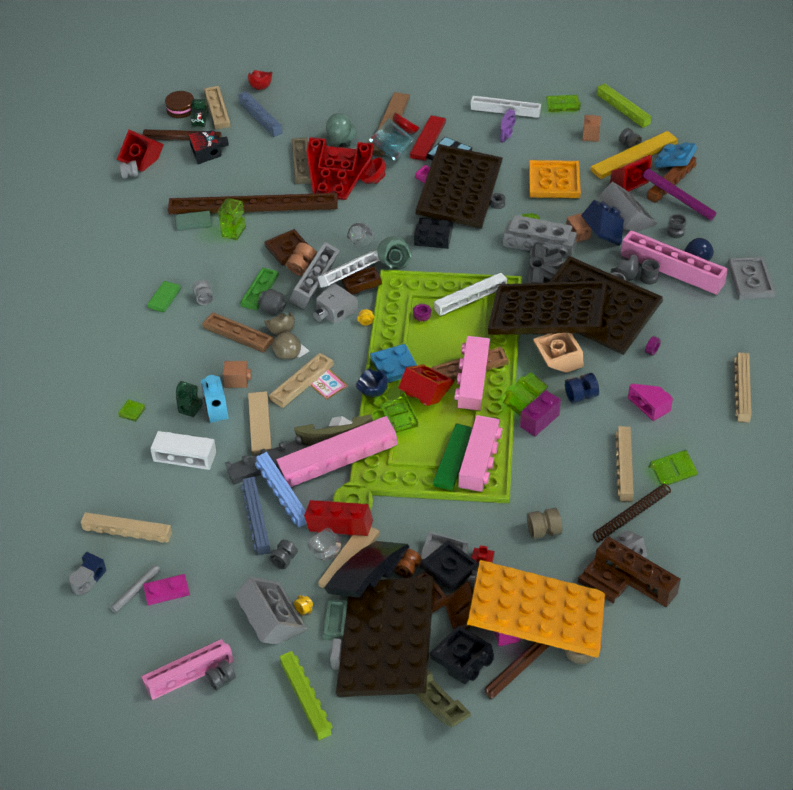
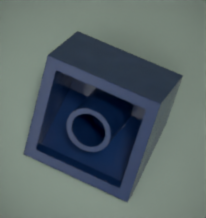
[581,200,624,246]

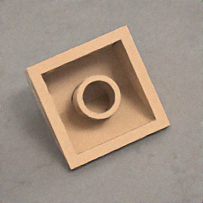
[533,333,584,373]

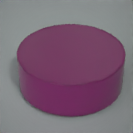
[413,304,431,321]
[645,336,661,356]

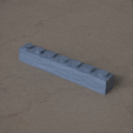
[238,91,283,137]
[241,477,271,556]

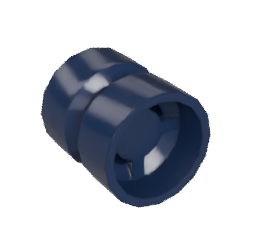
[564,373,599,403]

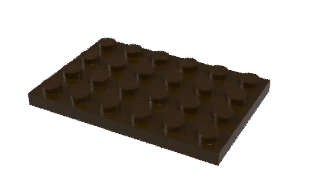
[415,144,503,229]
[549,256,663,355]
[487,281,608,335]
[336,577,435,697]

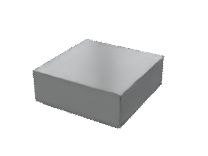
[330,638,342,670]

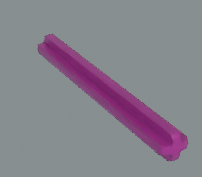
[643,169,717,220]

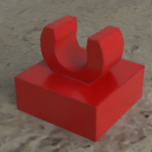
[472,545,495,563]

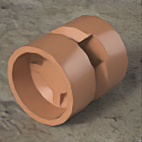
[286,243,317,276]

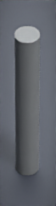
[110,565,160,613]

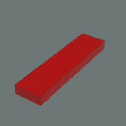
[410,115,446,161]

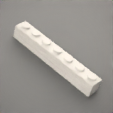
[471,96,541,118]
[317,250,380,287]
[434,273,507,316]

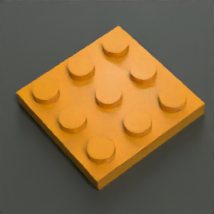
[529,160,581,198]

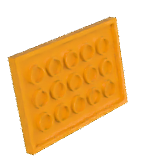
[467,560,605,658]

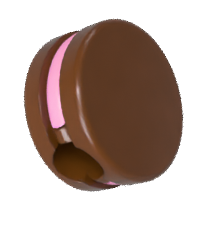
[165,91,195,118]

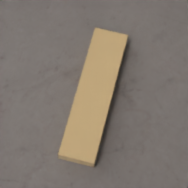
[204,86,231,130]
[269,353,334,408]
[248,391,272,455]
[318,527,380,588]

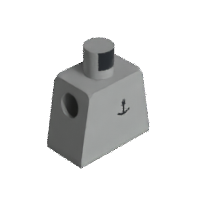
[313,283,358,323]

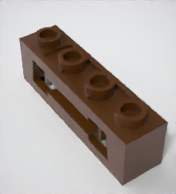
[595,536,681,607]

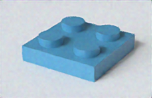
[654,142,697,168]
[370,344,417,383]

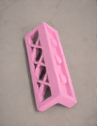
[141,639,234,700]

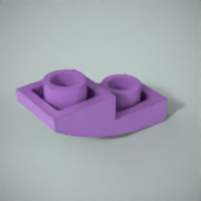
[500,109,516,143]

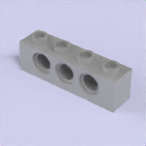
[289,242,340,310]

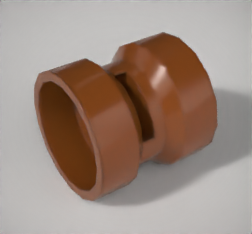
[394,549,422,578]

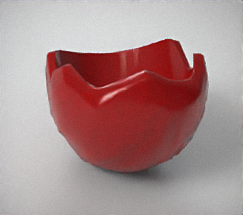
[248,70,273,90]

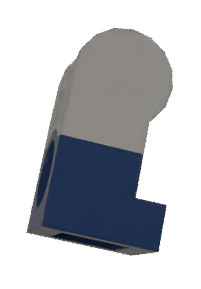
[69,552,107,595]

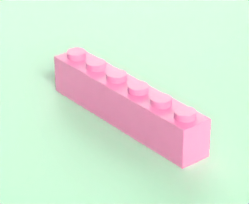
[621,230,728,295]
[276,416,398,487]

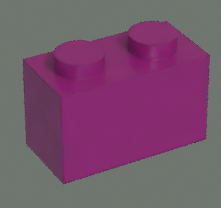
[520,390,561,437]

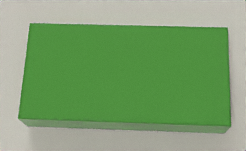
[148,281,181,313]

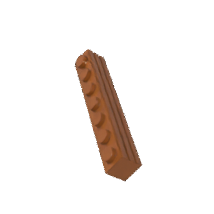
[647,156,697,203]

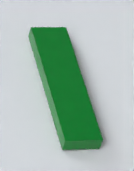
[433,424,473,491]

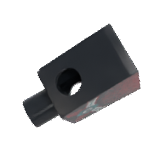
[188,130,229,164]

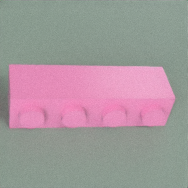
[455,336,490,411]
[459,415,503,492]

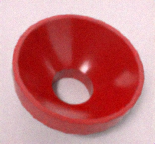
[392,112,420,135]
[360,157,386,184]

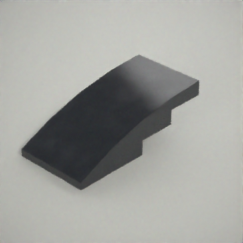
[324,541,410,598]

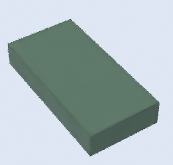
[176,211,212,230]
[323,599,348,640]

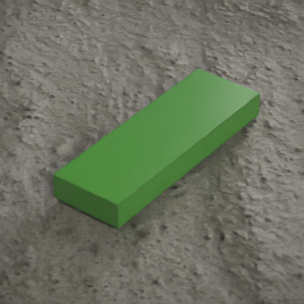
[240,267,279,311]

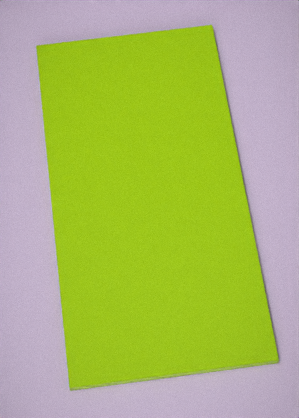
[349,270,522,503]

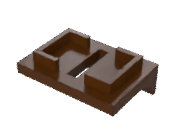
[445,581,473,630]

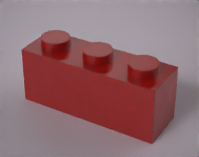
[304,500,373,536]

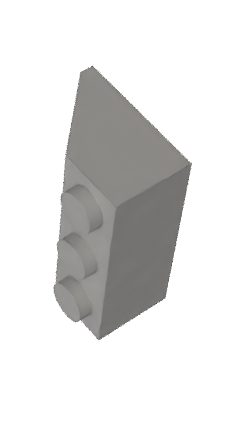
[599,182,657,232]
[235,577,307,644]

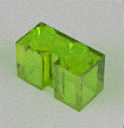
[218,198,246,240]
[503,372,548,416]

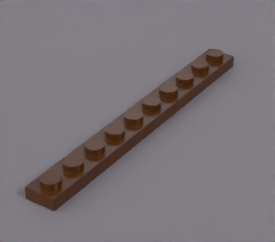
[168,193,338,214]

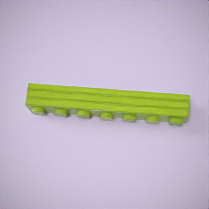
[597,83,651,128]
[279,651,333,741]

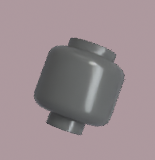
[258,289,286,315]

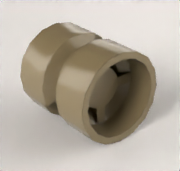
[527,508,562,539]

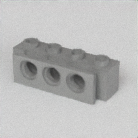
[503,215,577,258]

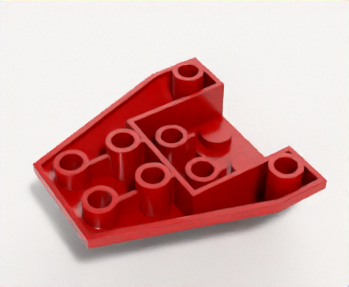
[307,137,374,200]

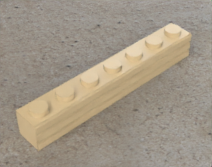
[734,352,752,423]
[615,426,634,502]
[81,512,172,542]

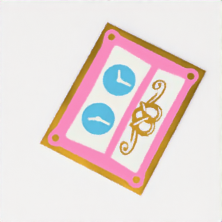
[310,369,348,400]

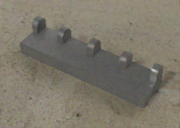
[225,436,304,485]

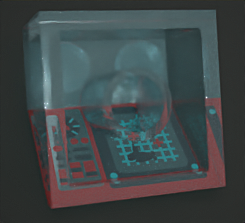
[369,118,414,161]

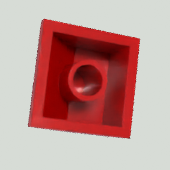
[117,129,164,172]
[610,155,652,192]
[398,364,455,406]

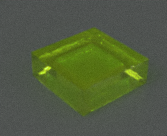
[118,399,145,422]

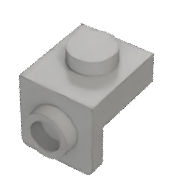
[614,531,648,557]

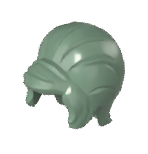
[325,113,357,147]
[377,236,412,269]

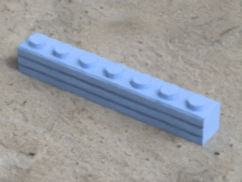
[255,452,307,528]

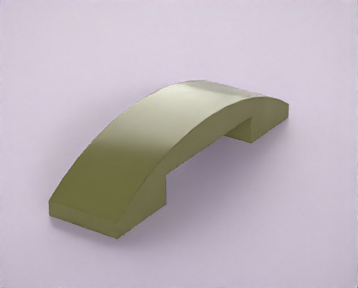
[294,415,373,446]
[415,670,471,727]

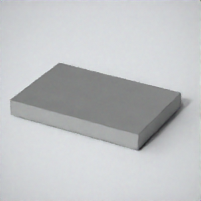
[728,256,776,300]

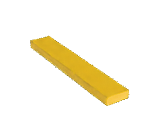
[590,131,678,179]

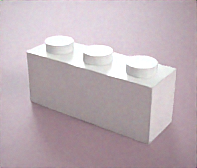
[150,431,216,470]

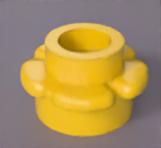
[357,309,375,326]
[294,595,313,616]

